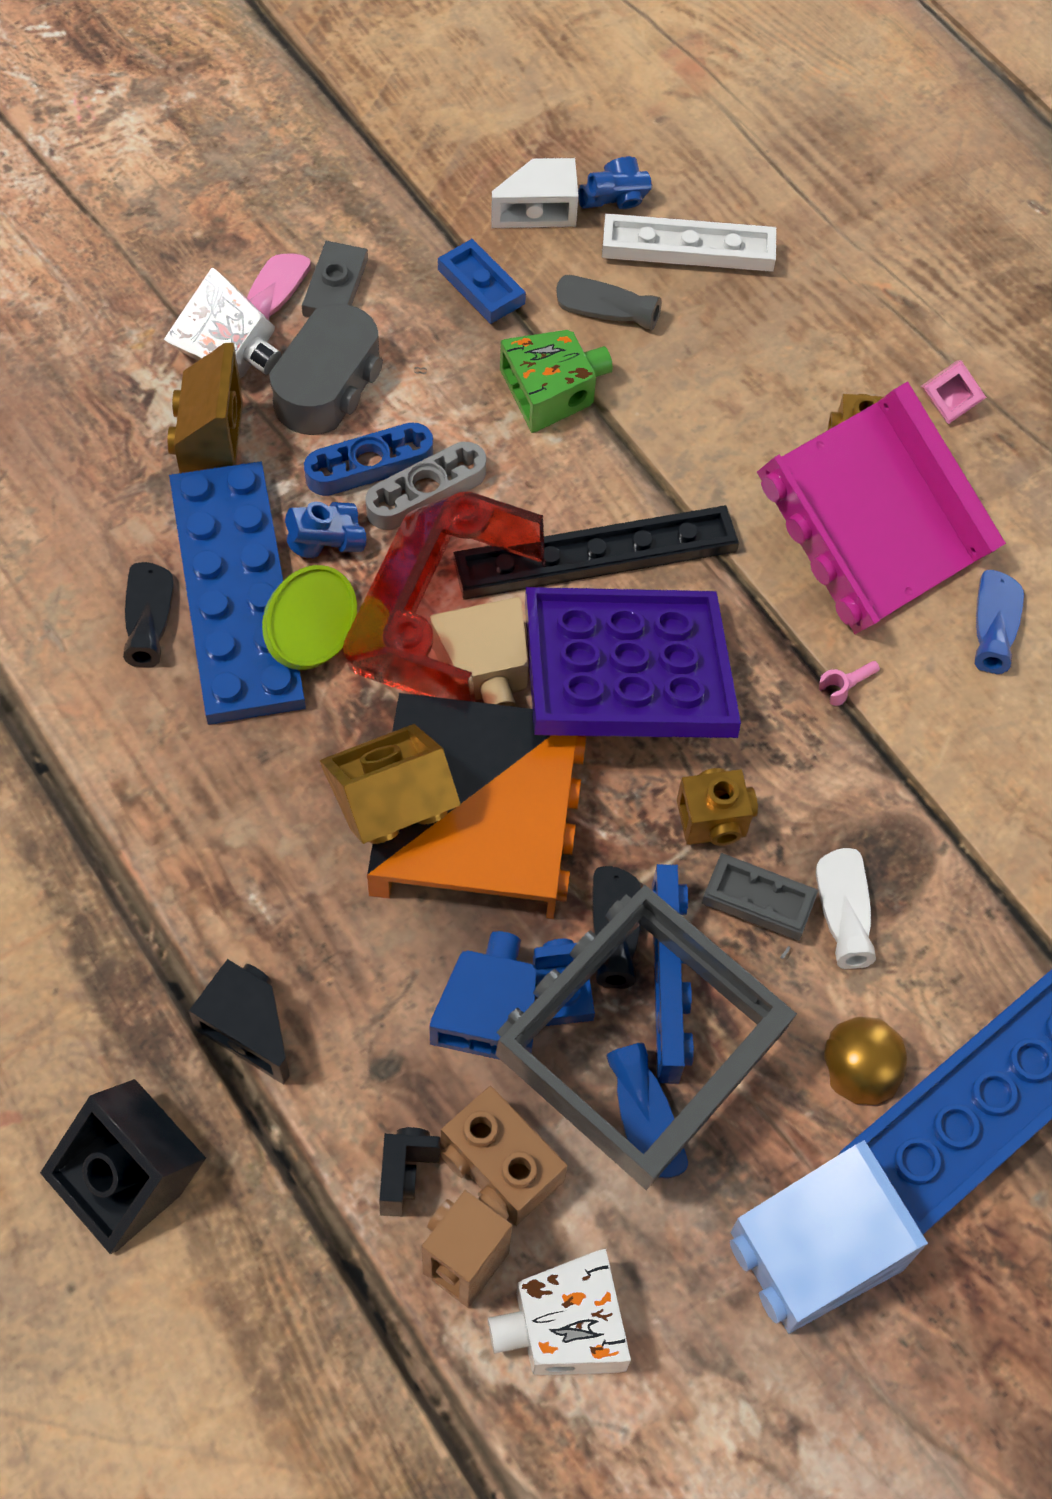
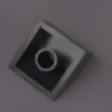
[40,1079,206,1254]

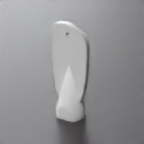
[816,848,876,969]

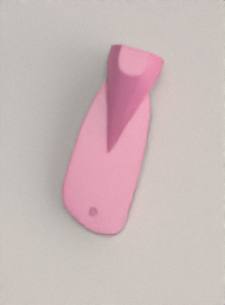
[247,254,311,320]

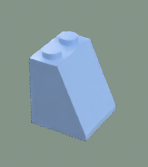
[730,1140,928,1334]

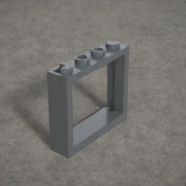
[495,885,797,1191]

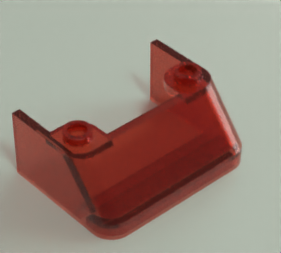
[343,492,544,702]

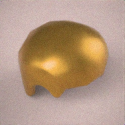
[824,1017,907,1105]

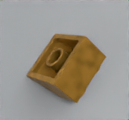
[167,343,243,473]
[320,724,461,844]

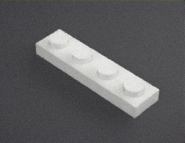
[602,213,776,271]

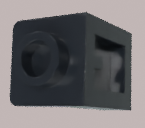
[379,1127,441,1217]

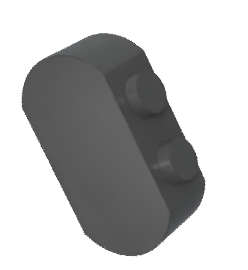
[269,304,383,435]

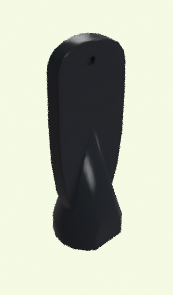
[123,562,174,667]
[592,866,641,989]

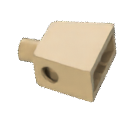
[429,597,528,707]

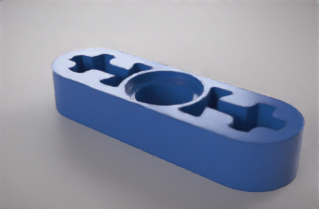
[304,422,433,496]

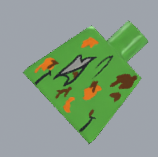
[500,330,613,433]

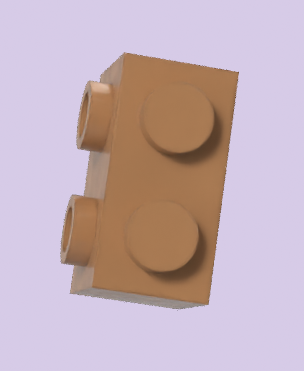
[440,1085,568,1226]
[421,1190,512,1308]

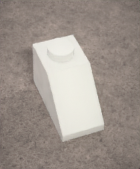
[491,158,578,228]

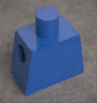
[429,931,536,1060]

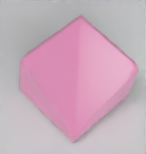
[920,360,987,424]

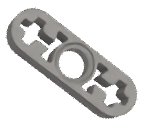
[365,442,486,530]

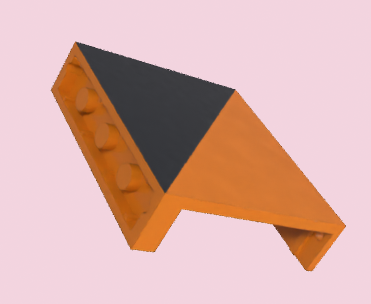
[367,693,586,919]

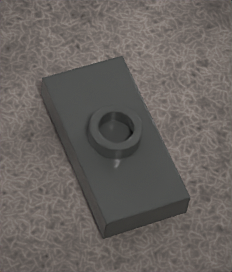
[302,241,368,317]
[702,853,819,941]

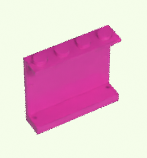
[757,381,1006,634]

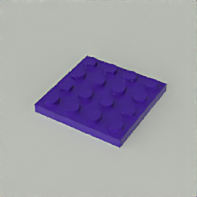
[525,587,741,738]

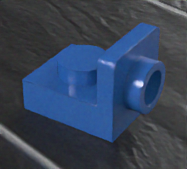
[533,939,595,1026]

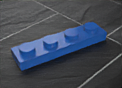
[652,864,694,1084]

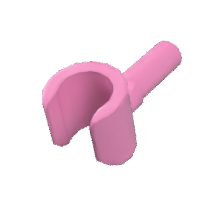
[819,661,880,706]

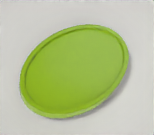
[262,565,357,670]

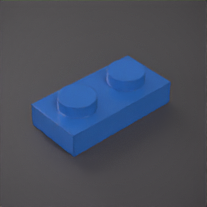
[438,239,526,324]

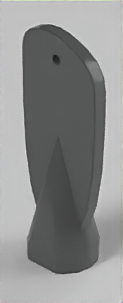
[556,275,662,330]

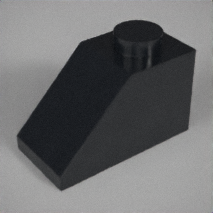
[189,959,290,1085]

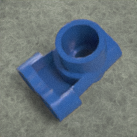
[578,156,652,209]
[285,502,366,558]

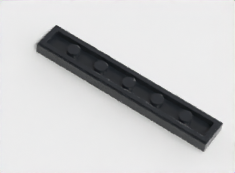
[453,505,739,600]

